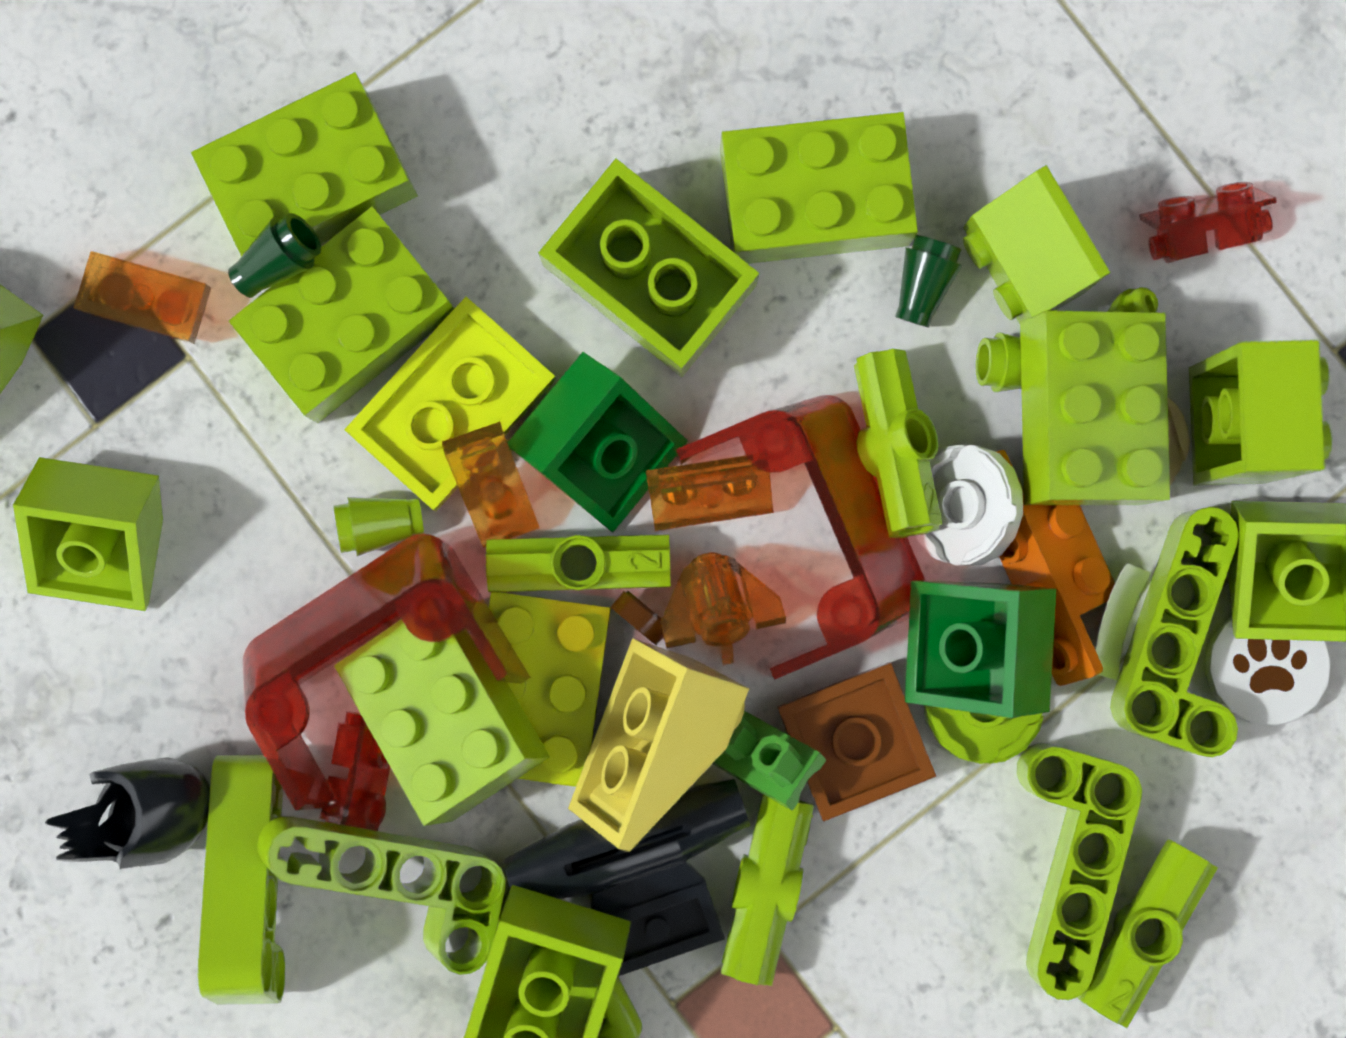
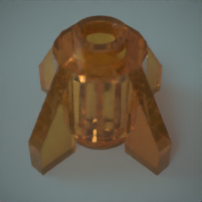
[660,552,786,666]

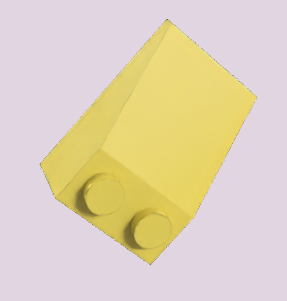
[568,638,749,852]

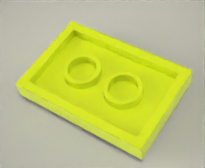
[344,296,556,512]
[484,592,611,787]

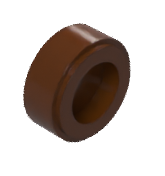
[610,591,670,646]

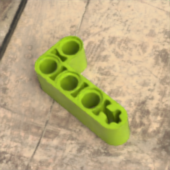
[1110,507,1239,757]
[1016,743,1142,1000]
[198,754,285,1005]
[258,816,506,975]

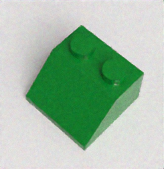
[506,352,688,533]
[905,580,1056,718]

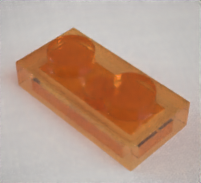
[73,251,211,344]
[442,422,540,548]
[646,452,774,531]

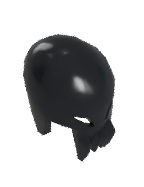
[45,757,210,869]

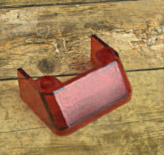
[676,395,925,680]
[242,534,531,811]

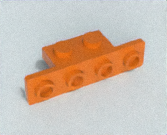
[996,449,1115,686]

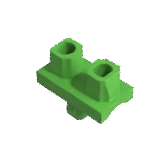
[712,710,826,811]

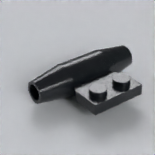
[503,779,751,977]

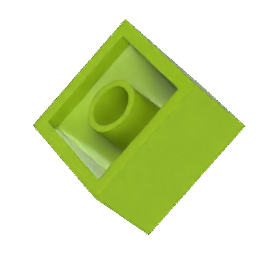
[963,165,1111,324]
[13,457,163,611]
[1228,501,1346,642]

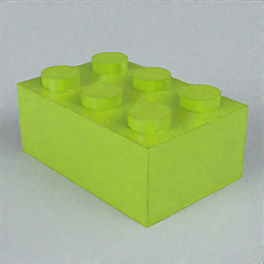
[191,72,418,257]
[720,112,918,264]
[538,158,760,378]
[229,206,454,423]
[1020,311,1170,505]
[1188,340,1332,486]
[334,598,550,826]
[464,885,631,1038]

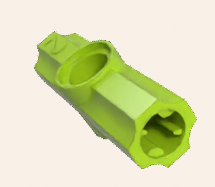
[854,348,943,538]
[486,534,671,592]
[721,794,814,986]
[1078,839,1218,1028]

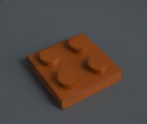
[777,662,936,822]

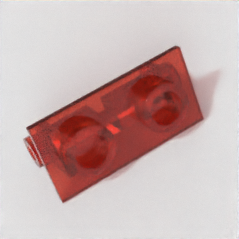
[1139,182,1277,263]
[319,711,390,831]

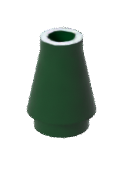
[228,213,322,298]
[895,235,963,328]

